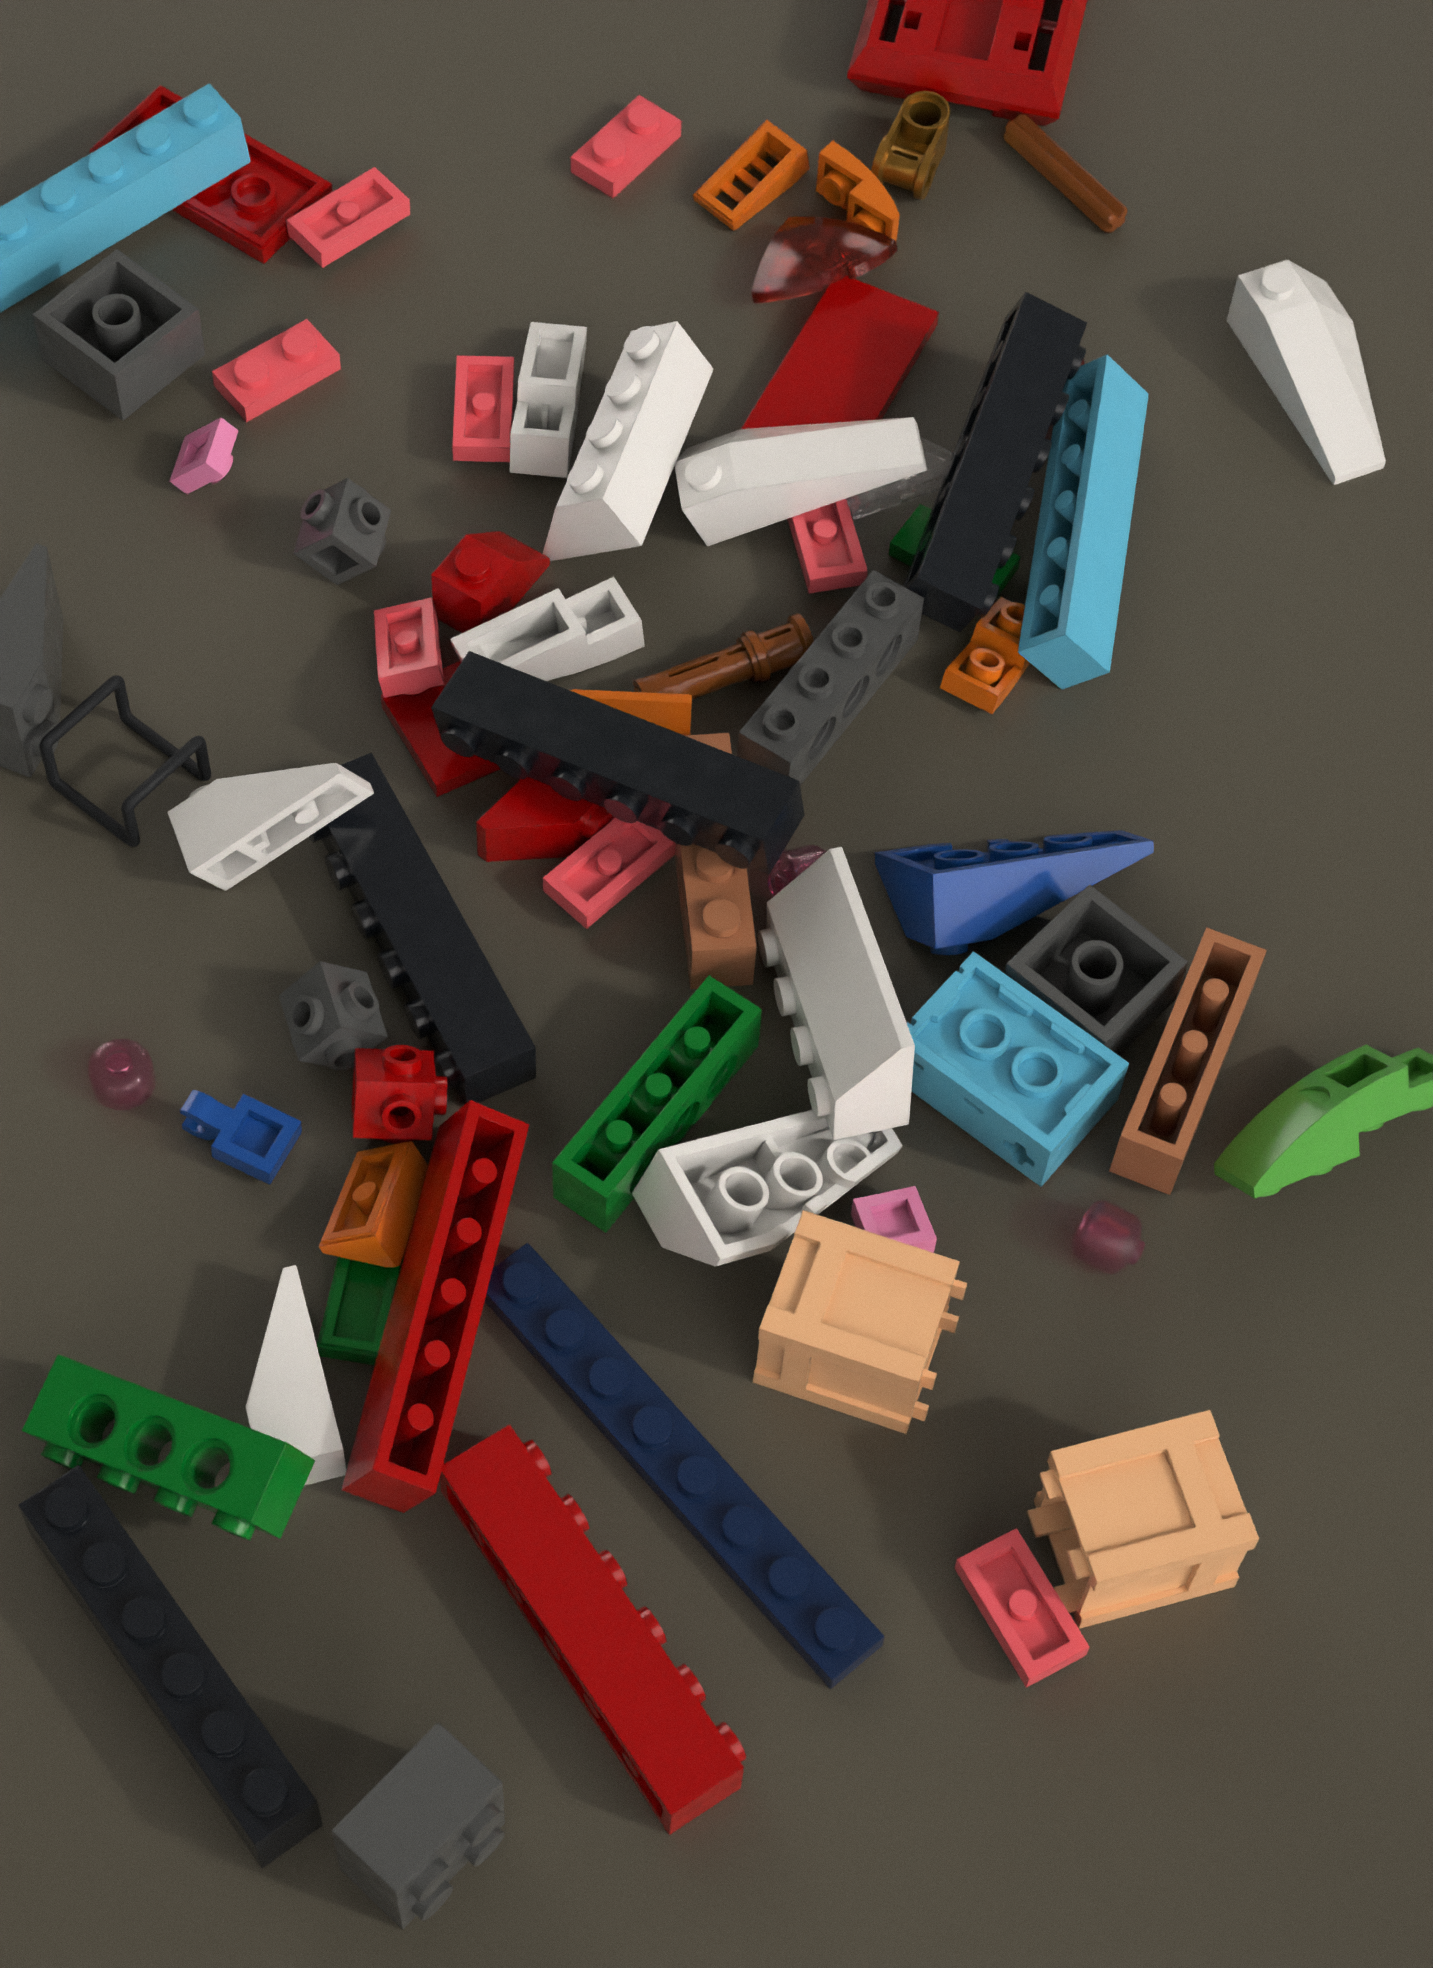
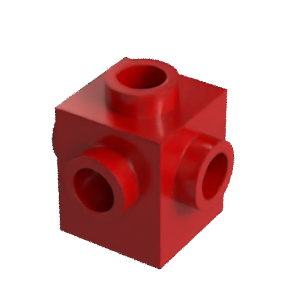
[351,1045,448,1144]

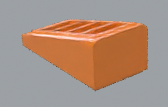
[693,119,810,231]

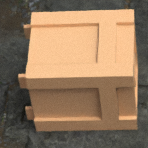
[753,1210,967,1434]
[1027,1410,1259,1629]

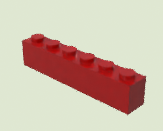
[341,1100,530,1513]
[440,1424,746,1835]

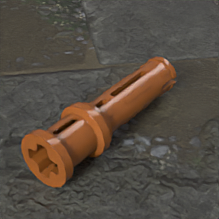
[633,613,814,700]

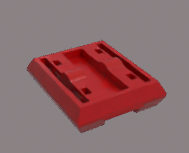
[847,0,1088,126]

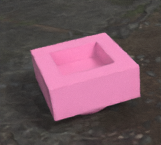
[169,417,239,494]
[851,1186,937,1253]

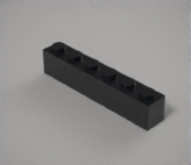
[903,292,1087,632]
[431,651,805,874]
[309,752,536,1105]
[18,1465,323,1869]

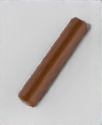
[1003,114,1128,233]

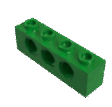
[552,975,762,1233]
[22,1354,315,1541]

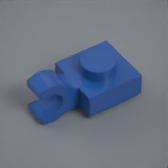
[180,1089,302,1185]

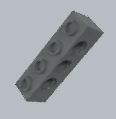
[737,569,924,786]

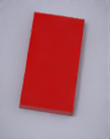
[89,85,333,264]
[741,272,939,429]

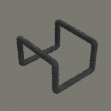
[39,675,211,847]

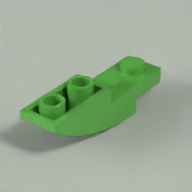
[1214,1044,1433,1199]

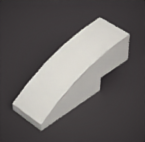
[509,322,587,478]
[450,577,645,681]

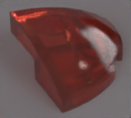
[751,216,898,304]

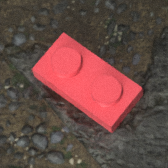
[571,95,682,198]
[287,167,410,268]
[212,319,341,423]
[452,355,514,462]
[787,499,868,594]
[374,597,444,698]
[543,818,676,929]
[954,1528,1090,1688]

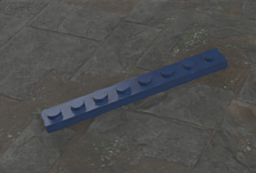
[485,1242,885,1690]

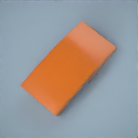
[816,140,900,259]
[940,597,1030,714]

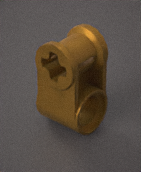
[871,91,950,200]

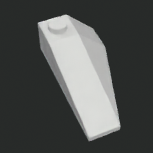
[1226,260,1386,485]
[674,417,927,547]
[632,1110,903,1267]

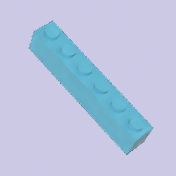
[0,83,251,313]
[1018,355,1149,690]

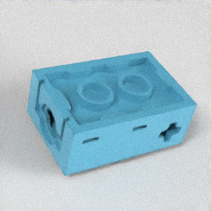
[907,951,1129,1187]

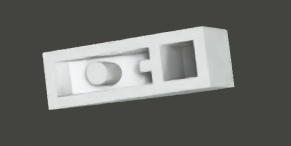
[168,763,374,891]
[246,1265,346,1486]

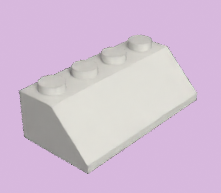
[543,321,713,561]
[757,847,915,1140]

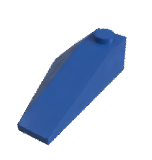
[875,830,1154,955]

